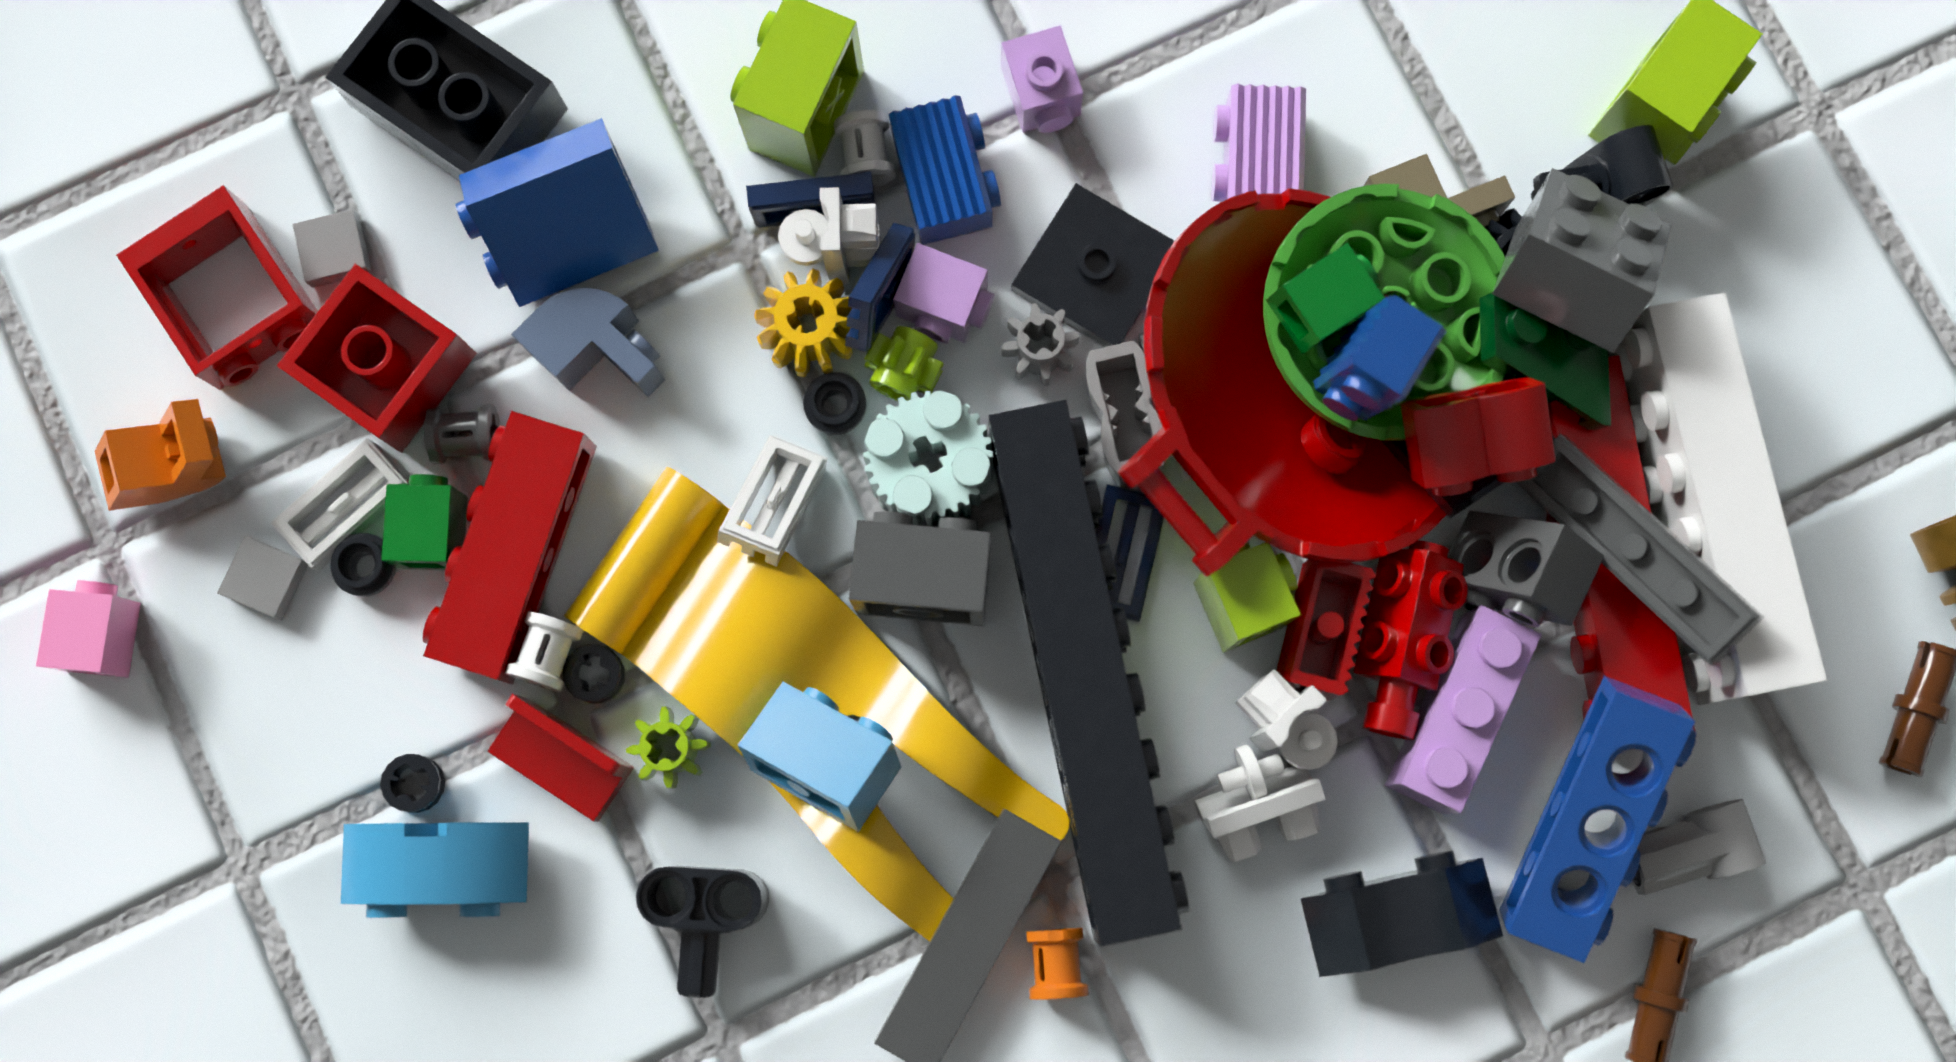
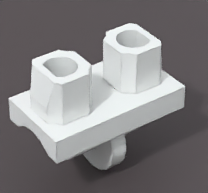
[778,187,881,283]
[1235,669,1338,770]
[1194,744,1326,862]

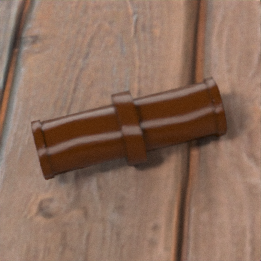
[1878,641,1956,777]
[1624,928,1698,1062]

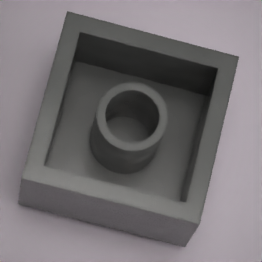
[1492,168,1672,353]
[849,512,990,626]

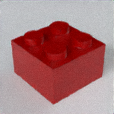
[276,263,477,453]

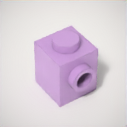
[1001,25,1083,133]
[893,243,995,343]

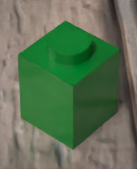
[1266,242,1385,355]
[381,474,468,570]

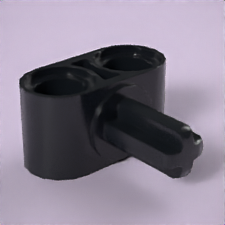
[1531,125,1674,206]
[636,866,769,998]

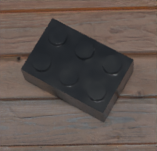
[325,0,568,181]

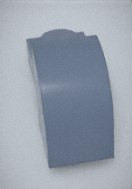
[511,288,665,397]

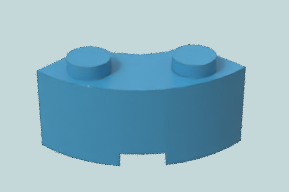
[340,822,529,918]

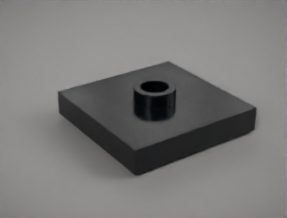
[1011,183,1174,347]

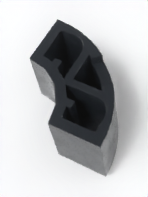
[1300,850,1503,977]

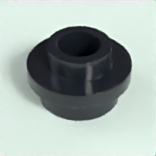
[803,372,866,435]
[330,533,396,597]

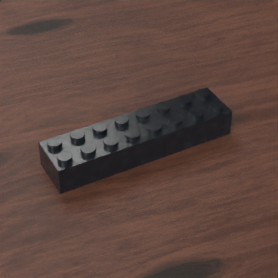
[988,399,1190,947]

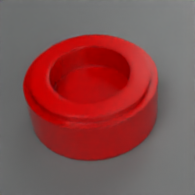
[1301,414,1367,474]

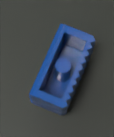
[888,95,1001,245]
[1313,295,1446,421]

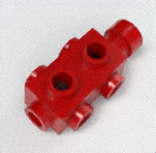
[1353,540,1468,741]

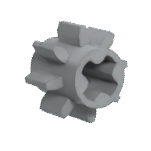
[1001,303,1080,386]

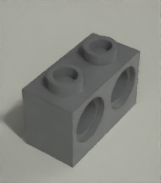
[1448,510,1605,627]

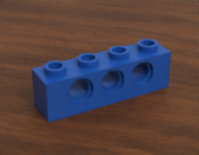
[1499,676,1696,963]

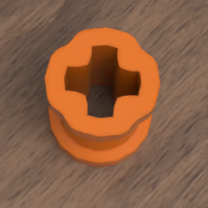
[1026,928,1089,1000]

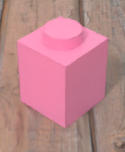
[36,580,141,678]

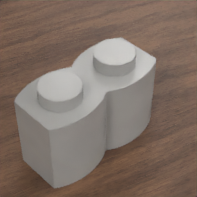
[1086,340,1167,487]

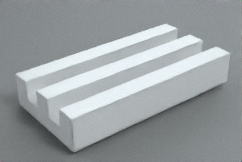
[717,435,828,566]
[271,438,409,571]

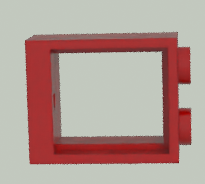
[116,185,318,390]

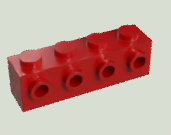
[422,411,597,685]

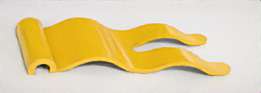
[563,467,1069,941]

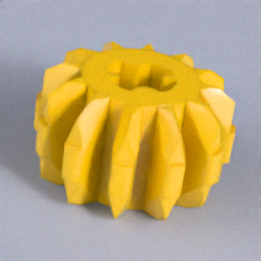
[754,268,853,377]

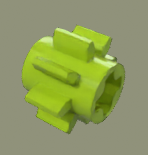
[864,326,944,401]
[626,706,711,789]

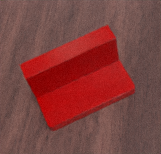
[487,694,634,822]

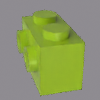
[1193,542,1301,653]

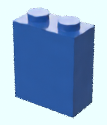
[455,118,659,307]

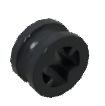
[563,644,625,704]
[380,754,445,813]

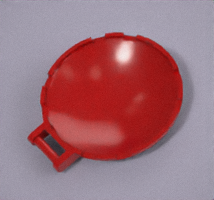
[1117,188,1447,577]

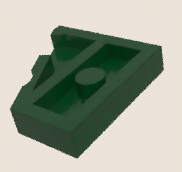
[1479,292,1611,430]

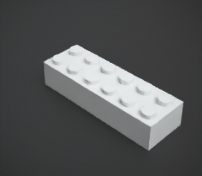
[1608,292,1827,705]

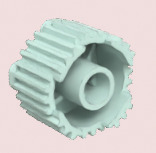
[863,390,993,527]

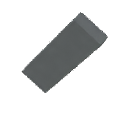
[1516,434,1764,665]
[874,808,1062,1062]

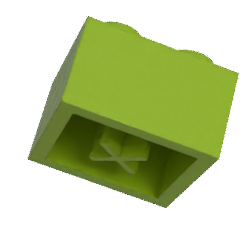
[730,0,865,177]
[1588,0,1763,165]

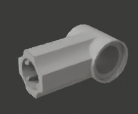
[1631,799,1766,895]

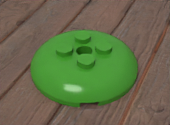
[1263,184,1505,441]

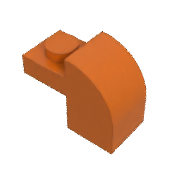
[94,399,226,511]

